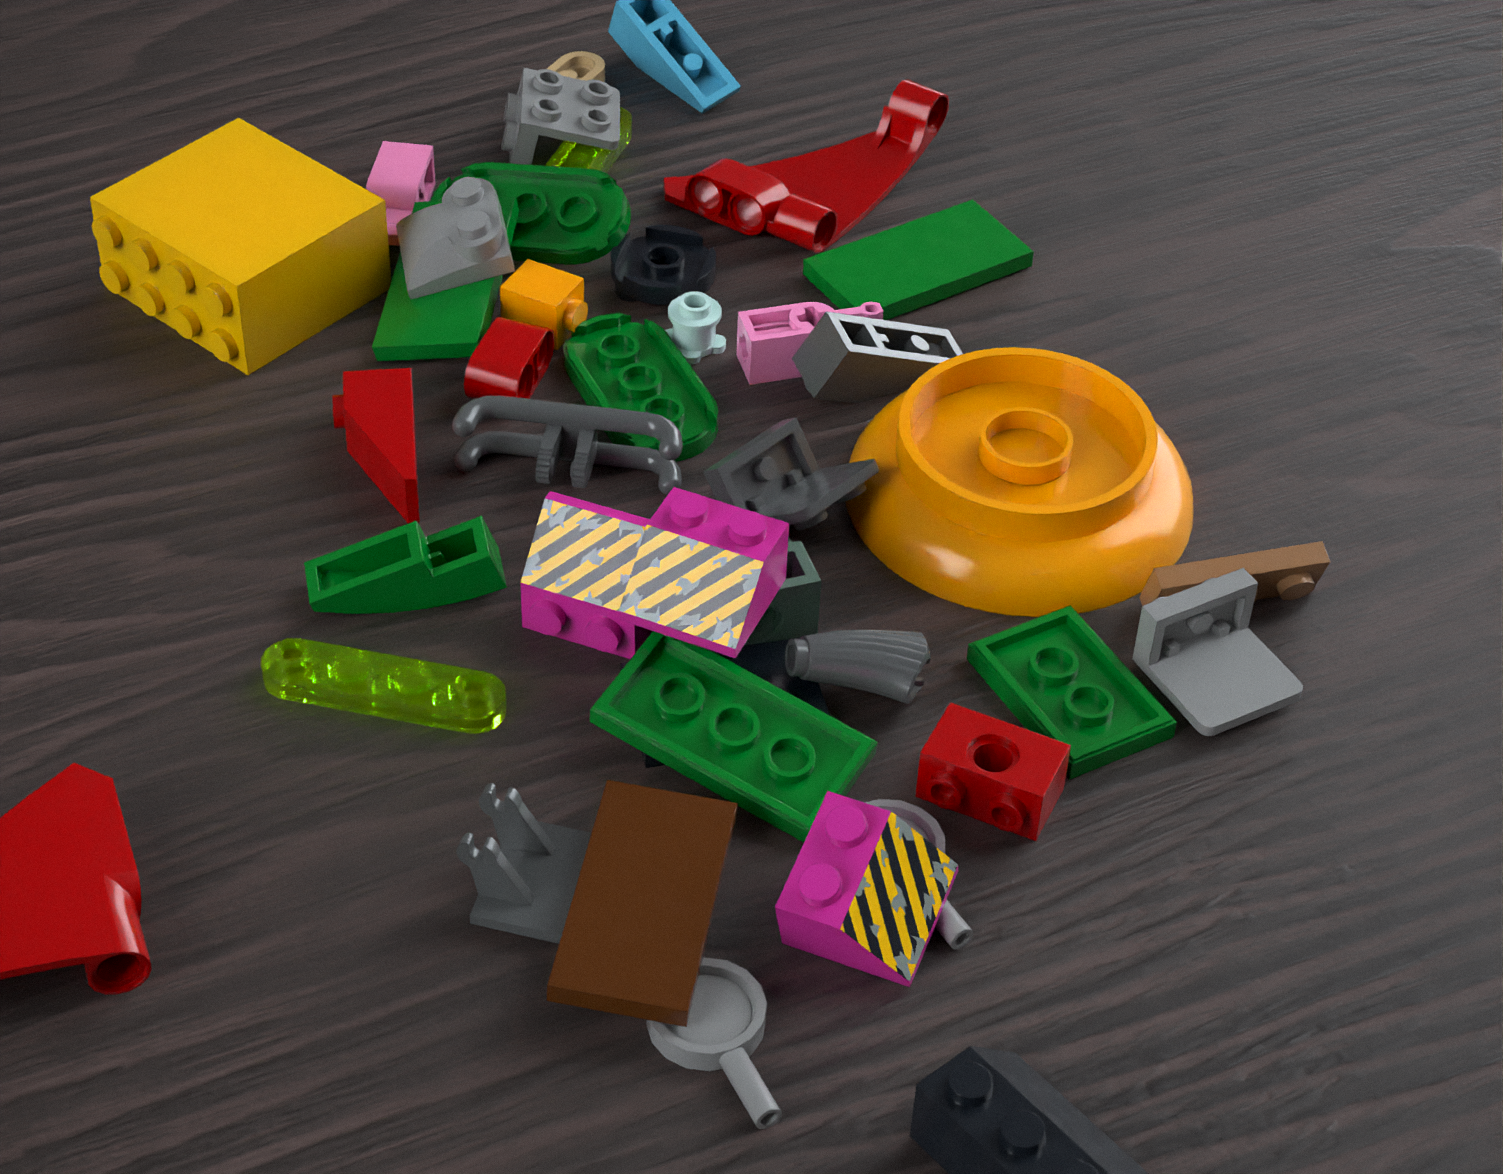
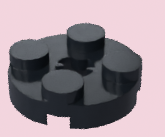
[611,225,716,306]

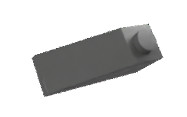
[792,311,963,403]

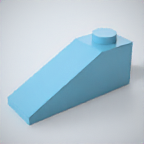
[608,0,741,114]

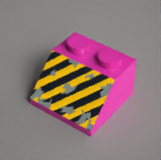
[619,487,789,658]
[520,491,652,659]
[775,791,959,987]

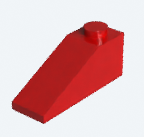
[332,368,420,523]

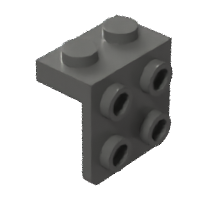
[703,417,880,531]

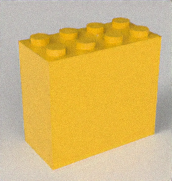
[90,118,391,375]

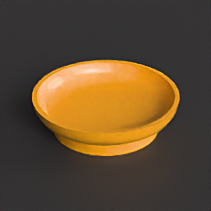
[846,347,1194,617]

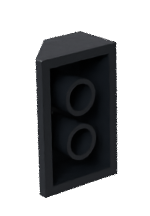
[910,1046,1148,1174]

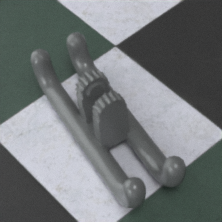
[452,396,683,495]

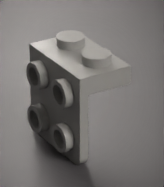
[501,68,620,165]
[1132,568,1303,736]

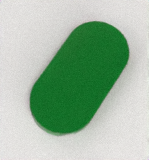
[431,162,631,265]
[563,313,718,462]

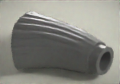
[785,630,931,704]

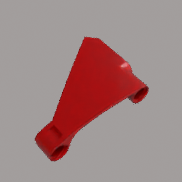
[663,79,949,254]
[0,763,152,995]

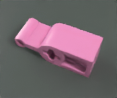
[366,141,435,246]
[736,302,883,385]

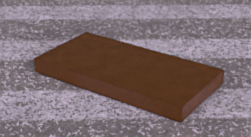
[546,780,738,1027]

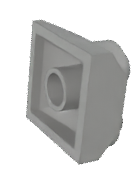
[396,177,515,299]

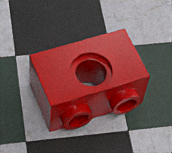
[915,702,1071,841]

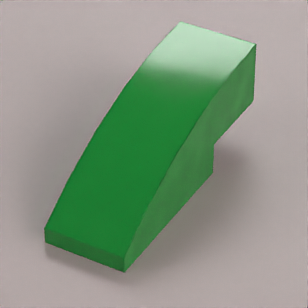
[304,516,507,614]

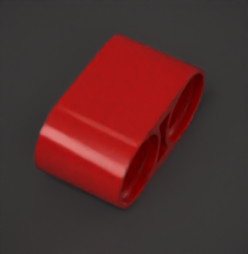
[464,317,555,399]

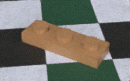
[1139,541,1330,606]

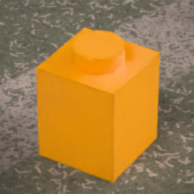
[500,259,588,350]

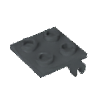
[456,783,591,944]

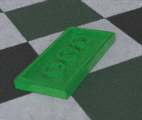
[372,197,520,361]
[803,199,1034,320]
[590,631,878,843]

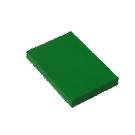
[966,605,1177,780]

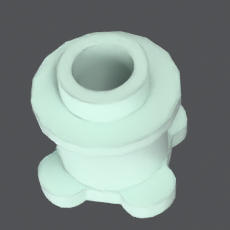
[665,291,726,364]

